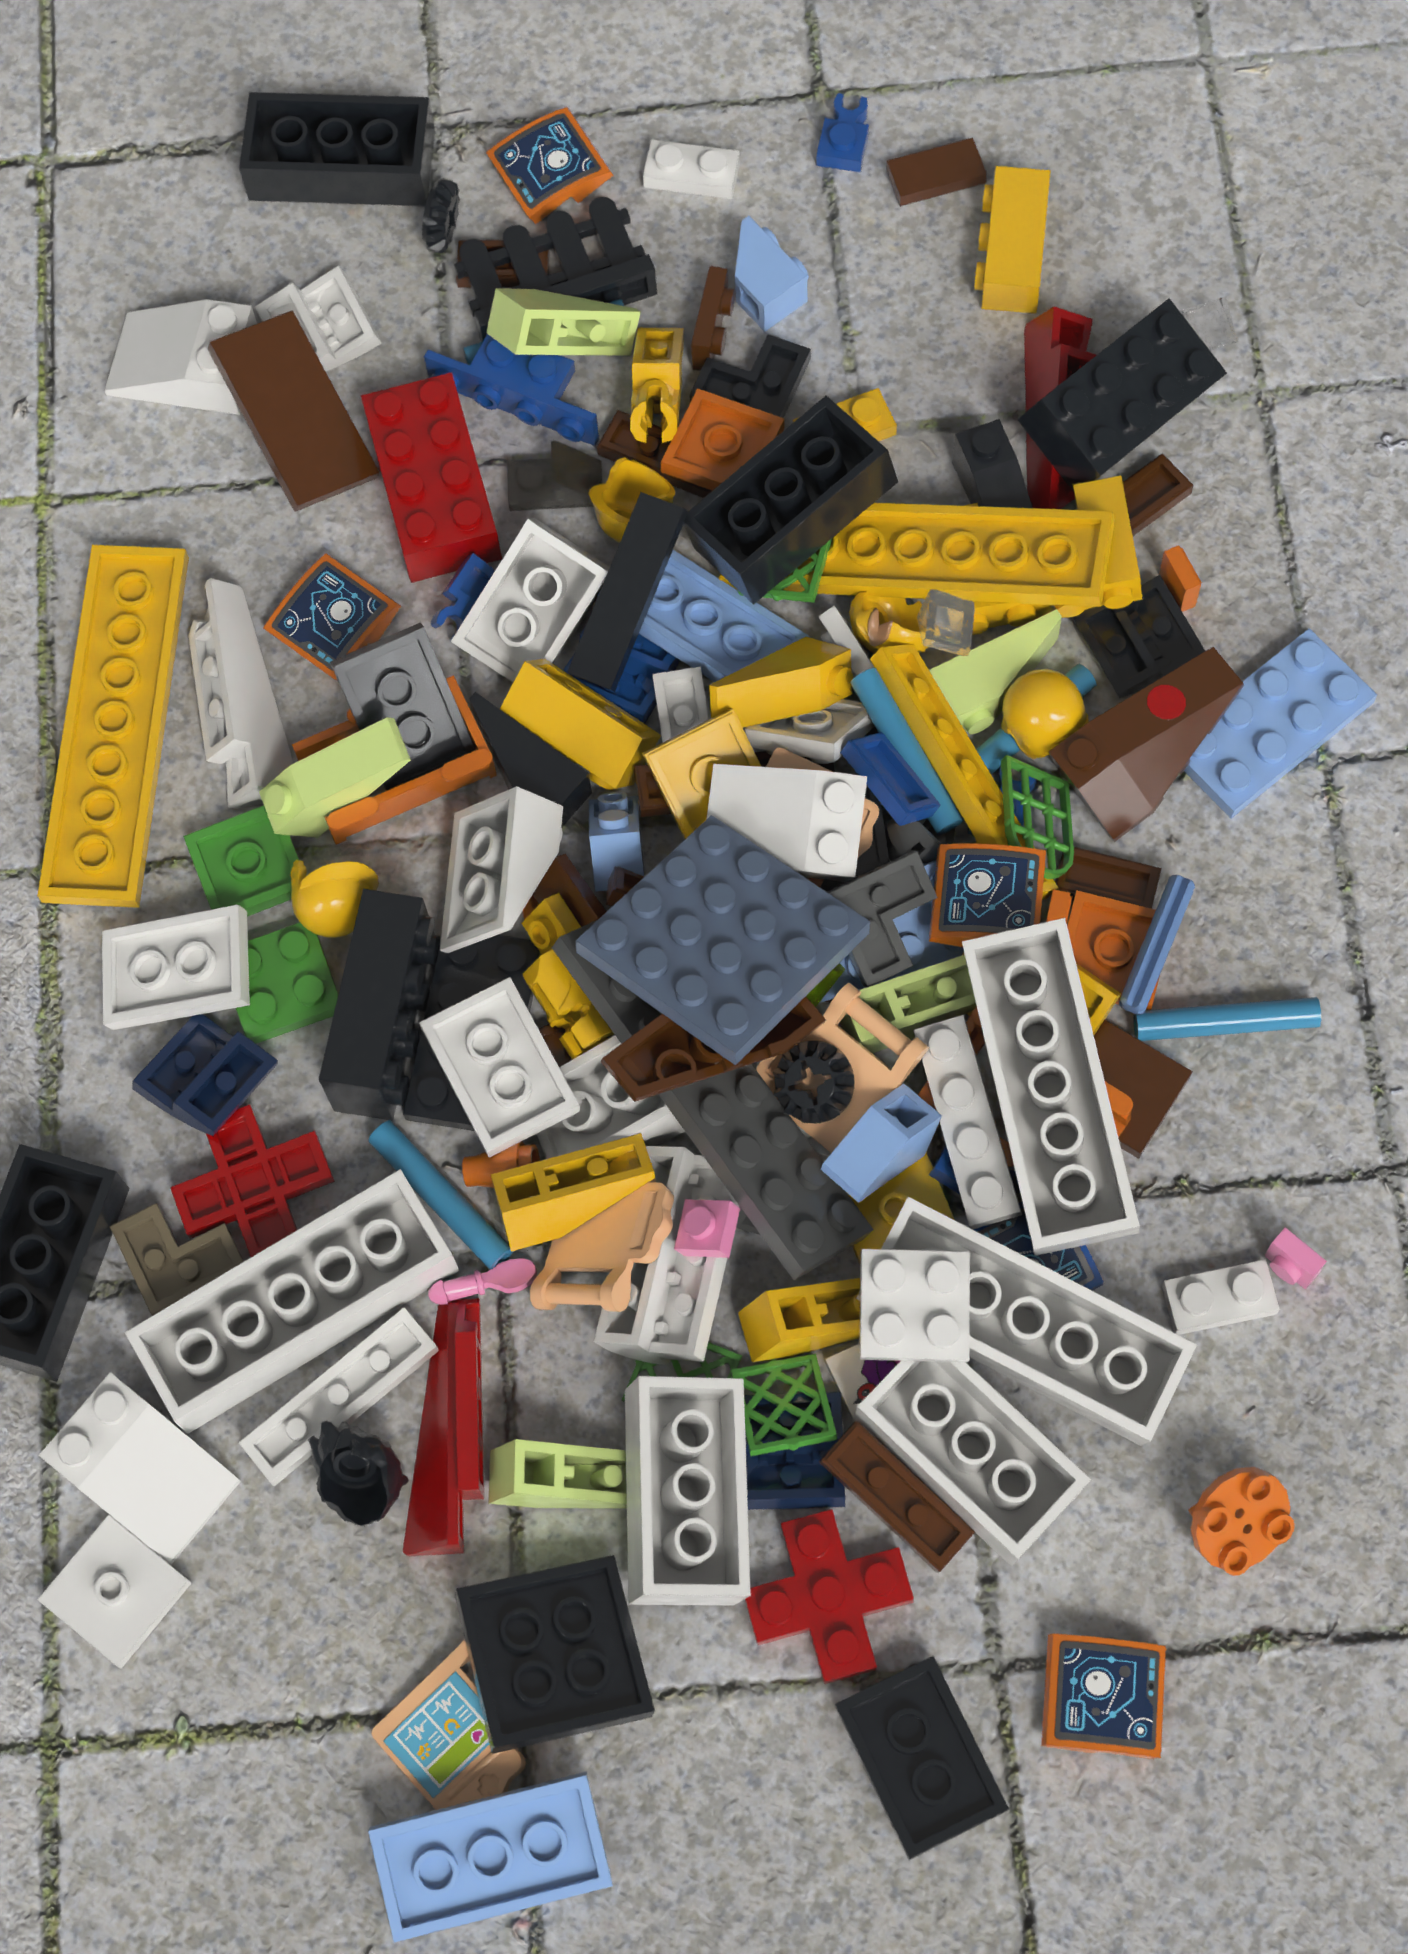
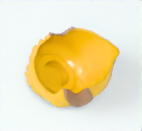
[849,591,939,654]

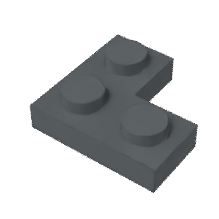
[827,851,938,987]

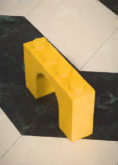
[944,476,1142,635]

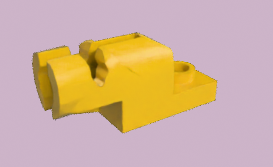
[630,328,684,443]
[521,893,614,1060]

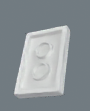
[102,905,250,1030]
[419,977,581,1158]

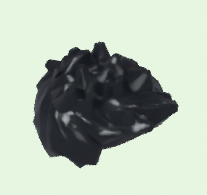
[308,1420,409,1526]

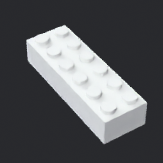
[962,918,1140,1256]
[124,1169,459,1434]
[856,1197,1197,1446]

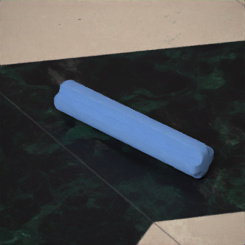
[1119,875,1195,1015]

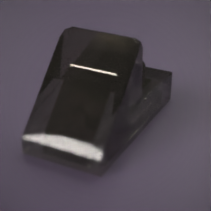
[507,441,603,511]

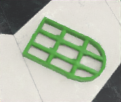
[1001,755,1074,879]

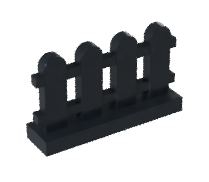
[454,197,657,342]

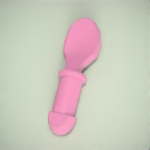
[428,1258,537,1305]

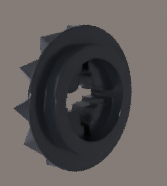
[422,178,460,254]
[772,1041,855,1123]

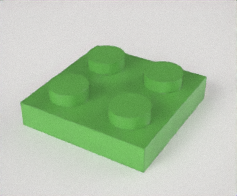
[183,805,299,917]
[236,923,338,1044]

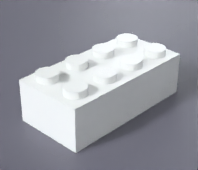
[854,1361,1091,1567]
[625,1376,751,1605]

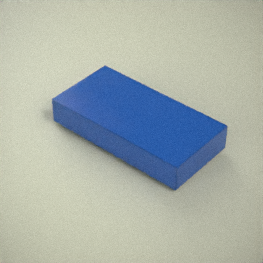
[840,732,940,826]

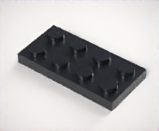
[403,935,542,1131]

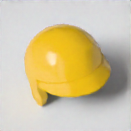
[588,457,675,543]
[1001,669,1089,759]
[290,860,379,937]

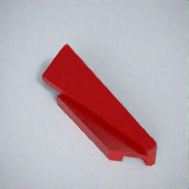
[1024,306,1096,509]
[403,1298,484,1556]

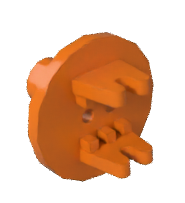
[1188,1467,1295,1576]

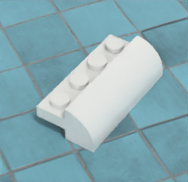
[594,1146,739,1365]

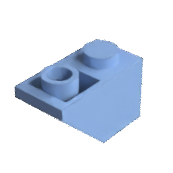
[735,216,809,332]
[589,792,644,892]
[821,1084,942,1203]

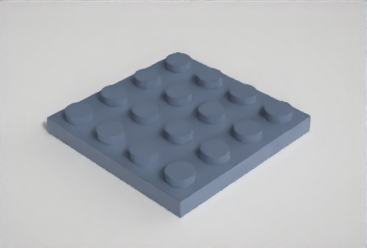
[576,815,870,1065]

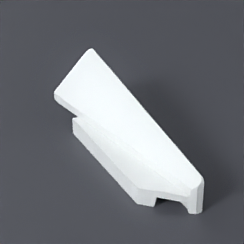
[188,578,294,809]

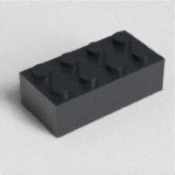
[239,92,435,206]
[1017,298,1227,492]
[683,395,898,605]
[318,889,440,1121]
[0,1144,130,1382]

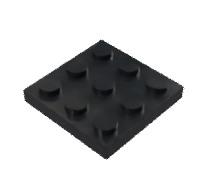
[455,1555,655,1754]

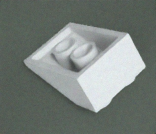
[104,299,257,415]
[451,518,610,682]
[706,764,867,882]
[440,786,563,953]
[537,1035,685,1159]
[39,1372,241,1565]

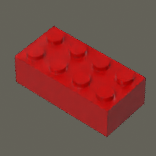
[361,372,502,583]

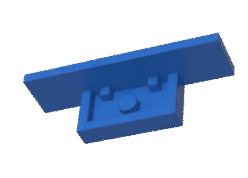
[424,334,599,446]

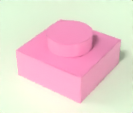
[674,1199,740,1258]
[1265,1227,1327,1290]

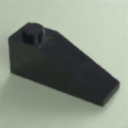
[952,419,1033,508]
[469,692,592,828]

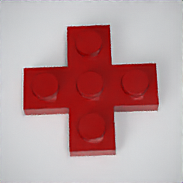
[170,1104,335,1257]
[745,1509,914,1684]

